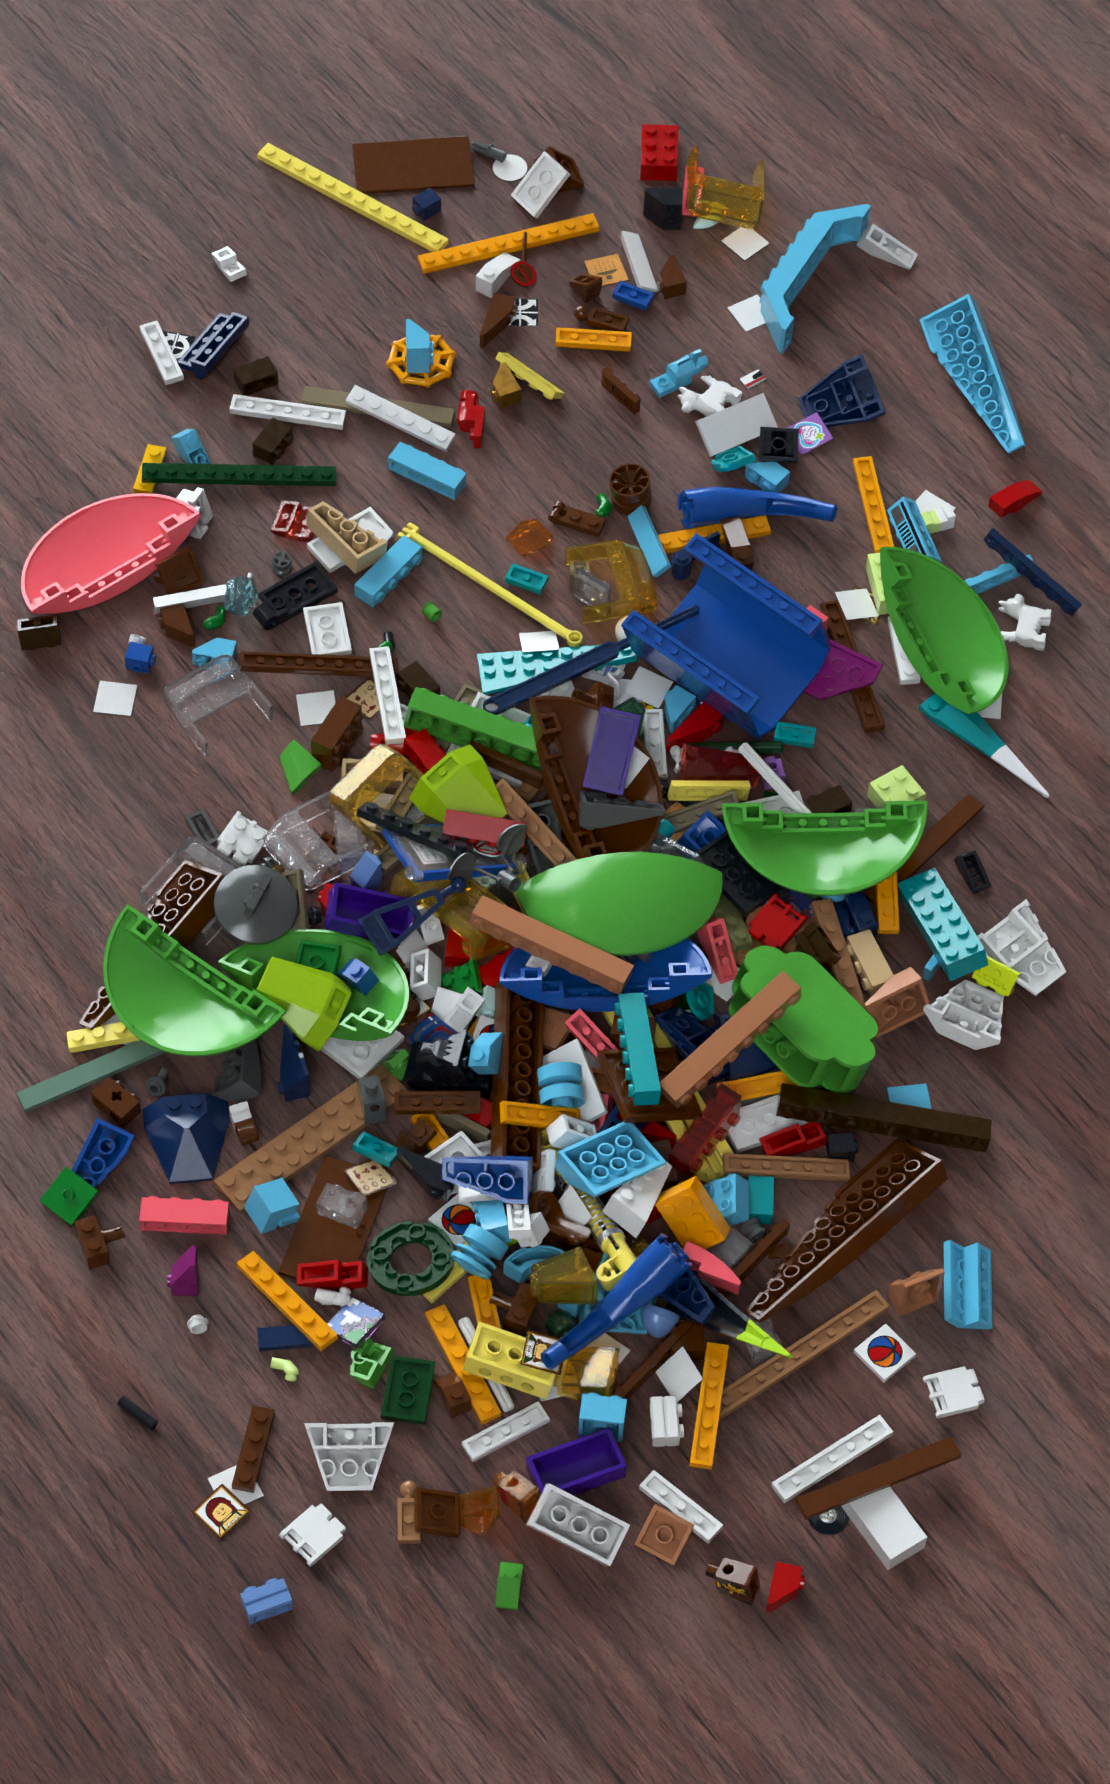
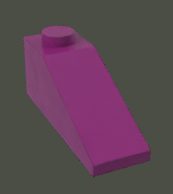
[167,1246,199,1296]

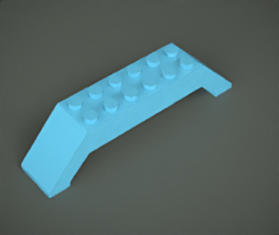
[759,204,871,354]

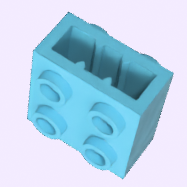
[703,1173,749,1226]

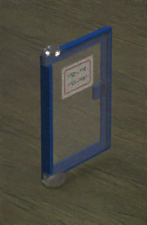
[382,824,527,882]

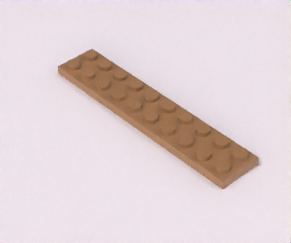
[214,1064,409,1214]

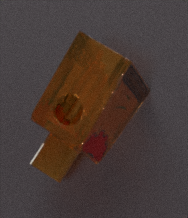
[493,1471,540,1524]

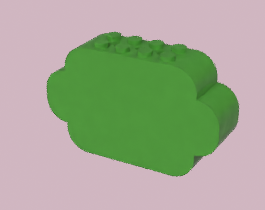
[728,946,878,1094]

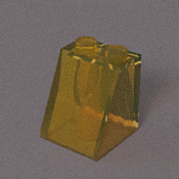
[529,1247,598,1304]
[554,1347,620,1401]

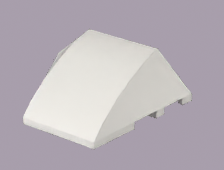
[923,980,1004,1050]
[304,1422,394,1491]

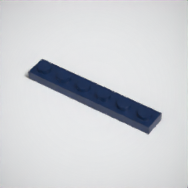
[984,528,1082,616]

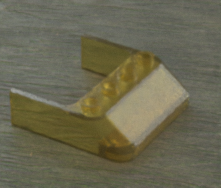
[687,145,765,229]
[565,540,658,624]
[329,744,424,850]

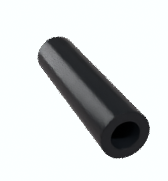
[117,1396,158,1430]

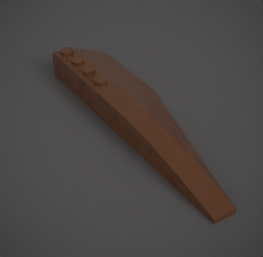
[745,1138,948,1323]

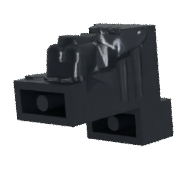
[404,1030,493,1100]

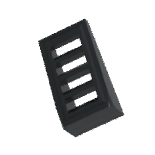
[954,850,991,894]

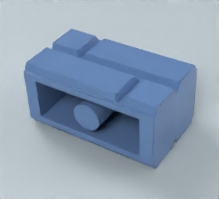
[240,1578,293,1625]

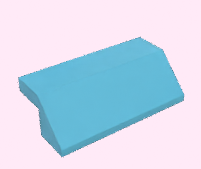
[944,1240,992,1329]

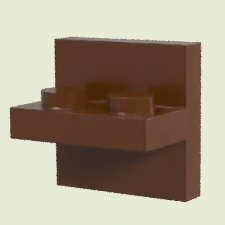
[153,546,206,595]

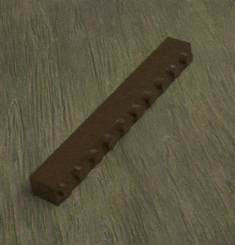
[776,1083,992,1152]

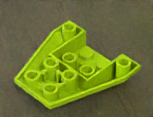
[409,745,508,824]
[256,957,352,1052]

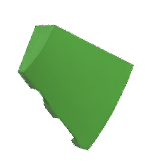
[280,740,321,795]
[350,1335,394,1389]

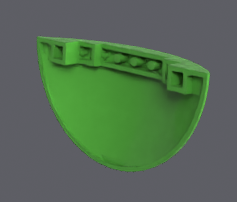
[880,547,1009,714]
[722,801,927,896]
[516,852,723,956]
[103,904,286,1056]
[218,929,409,1041]

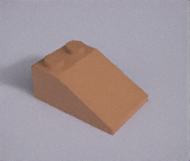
[865,967,930,1038]
[887,1268,945,1317]

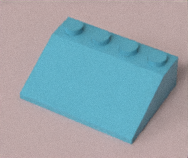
[556,1122,666,1198]

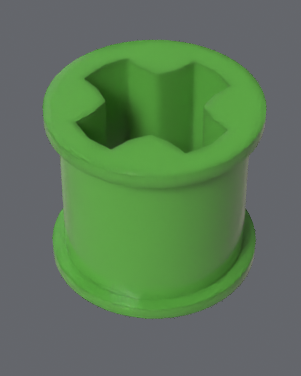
[421,602,442,623]

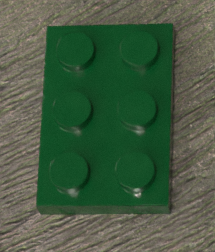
[381,1355,435,1425]

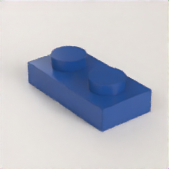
[612,281,654,311]

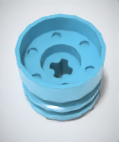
[450,1224,509,1280]

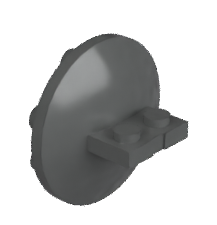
[214,865,297,945]

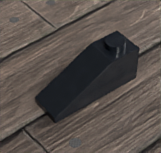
[397,1146,456,1202]

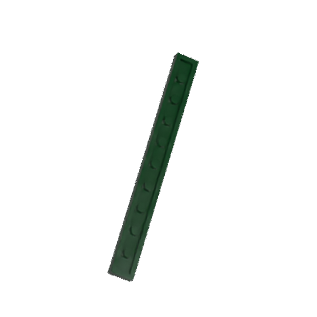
[142,463,336,486]

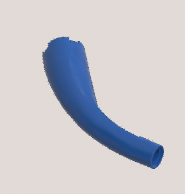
[678,487,837,529]
[541,1234,692,1369]

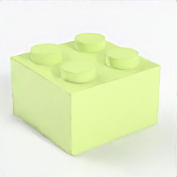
[867,765,926,808]

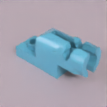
[649,349,708,398]

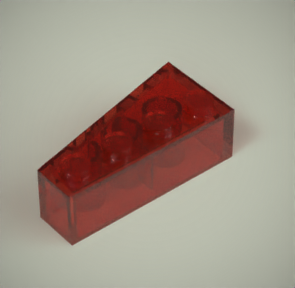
[676,743,763,787]
[668,1083,742,1177]

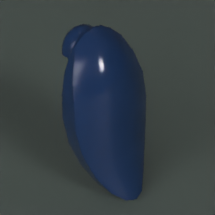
[833,901,856,938]

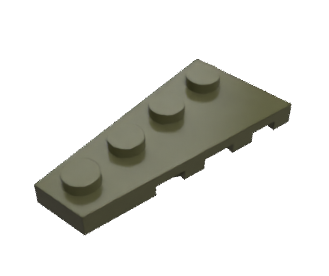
[711,894,753,951]

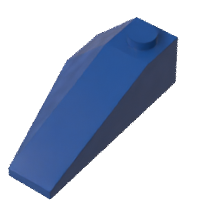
[674,810,726,857]
[71,1118,135,1188]
[442,1156,533,1204]

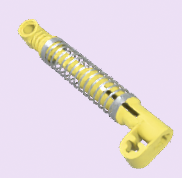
[541,1130,636,1292]

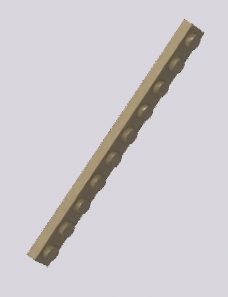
[375,683,482,832]

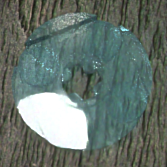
[224,576,257,616]

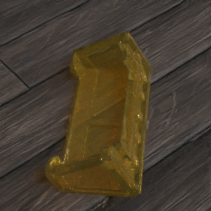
[389,856,510,961]

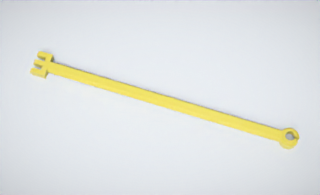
[397,522,582,647]

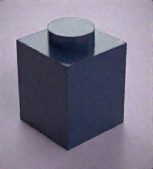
[412,188,441,221]

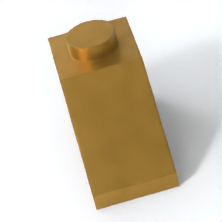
[491,362,521,409]

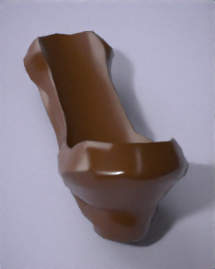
[529,1191,592,1246]

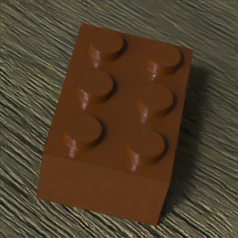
[311,696,364,772]

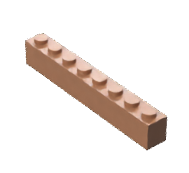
[469,895,634,994]
[660,971,802,1108]

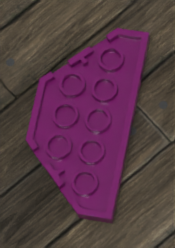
[803,639,883,701]

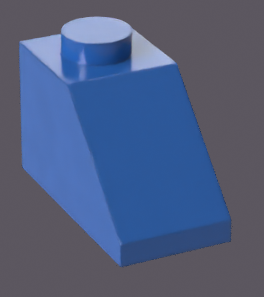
[336,958,379,996]

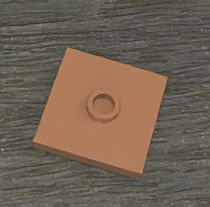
[543,1007,572,1051]

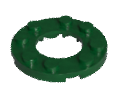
[367,1221,454,1296]

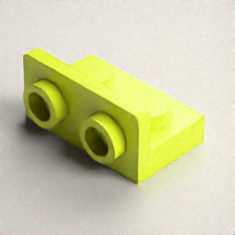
[972,955,1021,996]

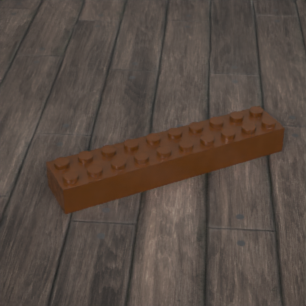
[491,980,544,1175]

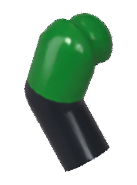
[376,631,395,653]

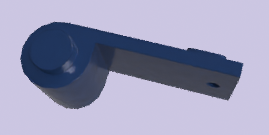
[671,531,720,580]

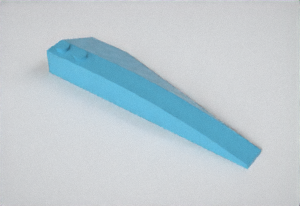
[919,294,1026,454]

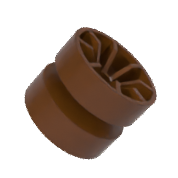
[609,463,651,515]

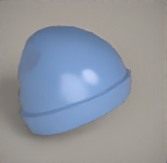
[641,1304,680,1338]

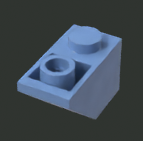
[350,850,382,891]

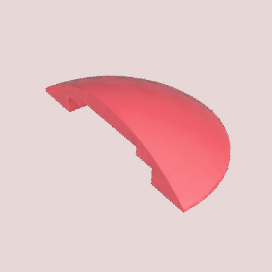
[21,493,201,614]

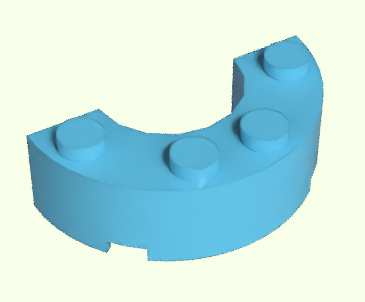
[503,1245,584,1318]

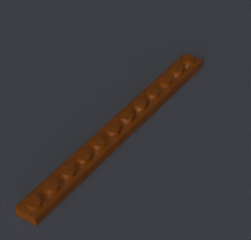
[612,1219,790,1400]

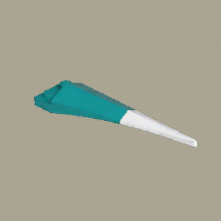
[918,693,1049,798]

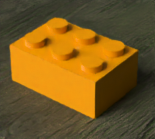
[655,1176,731,1249]

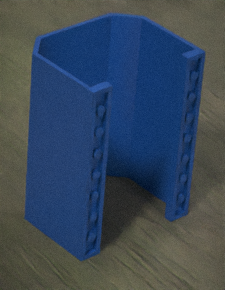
[621,533,831,739]

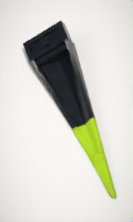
[665,1274,793,1359]

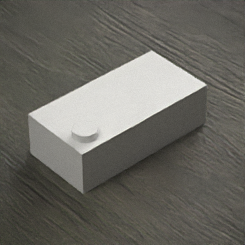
[526,1483,630,1567]
[841,1487,927,1570]

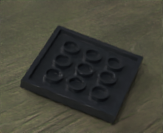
[690,831,786,917]

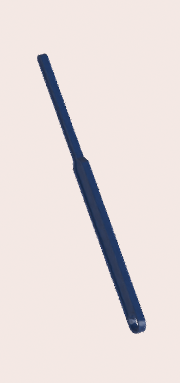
[483,605,700,715]

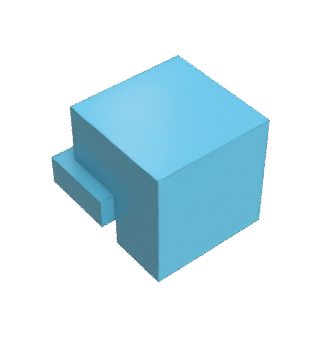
[245,1178,300,1234]

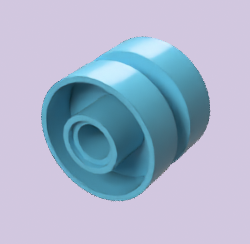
[537,1062,585,1109]

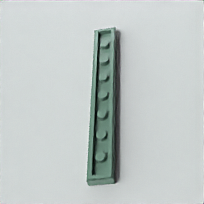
[16,1040,166,1113]

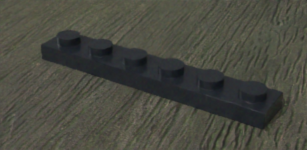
[356,801,474,859]

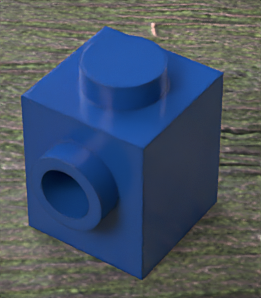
[124,642,156,673]

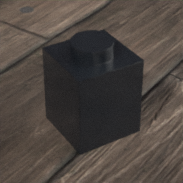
[826,1132,859,1162]

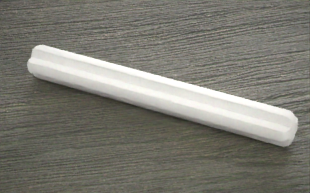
[738,742,812,813]
[458,1317,514,1412]

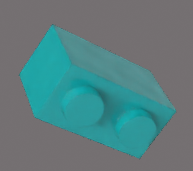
[748,1175,774,1225]

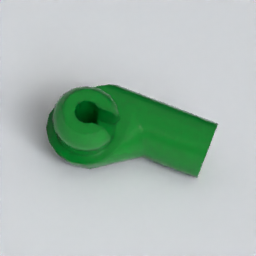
[595,493,612,518]
[203,606,226,630]

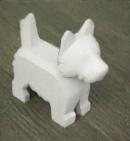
[677,375,742,417]
[998,594,1052,651]

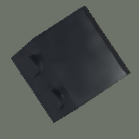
[643,188,682,230]
[758,427,799,463]

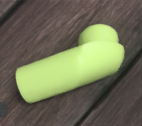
[270,1357,299,1382]

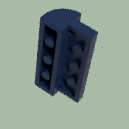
[177,312,249,379]

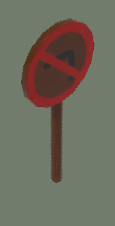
[510,232,536,287]

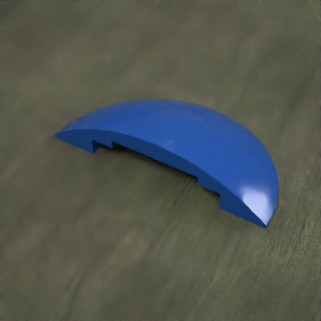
[500,938,712,1012]

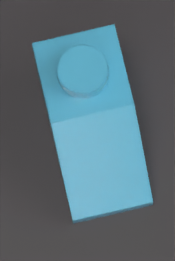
[664,685,696,734]
[468,1032,503,1074]

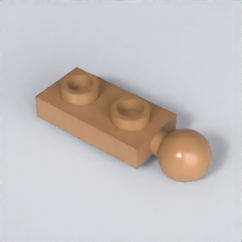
[397,1480,420,1544]

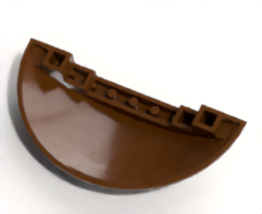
[529,696,663,859]

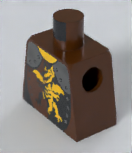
[705,1558,760,1606]

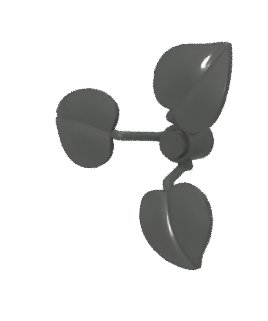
[448,824,529,906]

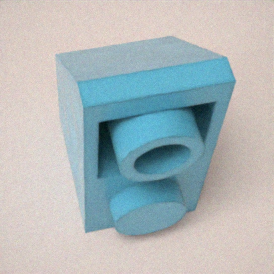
[171,429,211,464]
[745,462,790,493]
[192,638,237,672]

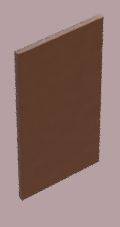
[352,136,474,194]
[278,1155,388,1292]

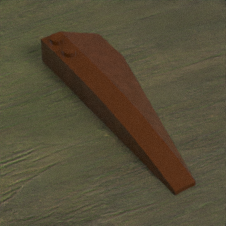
[79,860,225,1030]

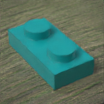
[505,563,549,595]
[774,722,816,748]
[352,1131,398,1168]

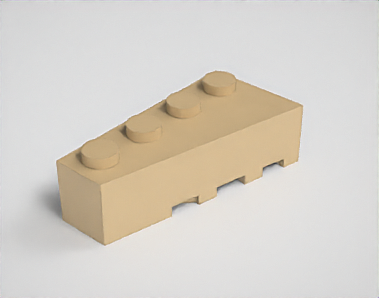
[306,502,388,574]

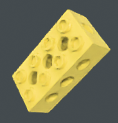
[462,1322,555,1400]

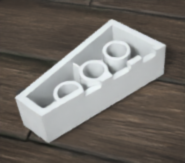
[602,1162,672,1238]

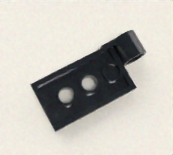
[253,561,338,630]

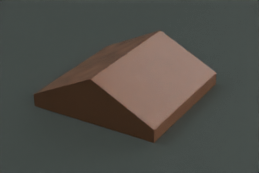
[634,1504,695,1566]

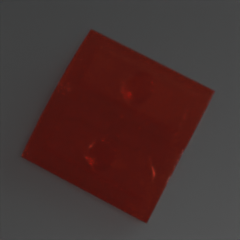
[270,501,314,542]

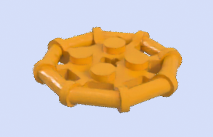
[386,334,457,388]

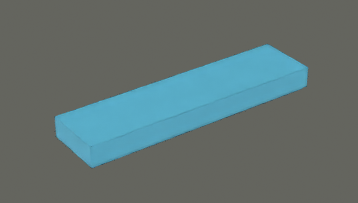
[627,505,672,578]

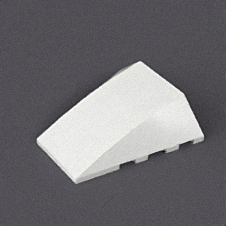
[977,899,1066,996]

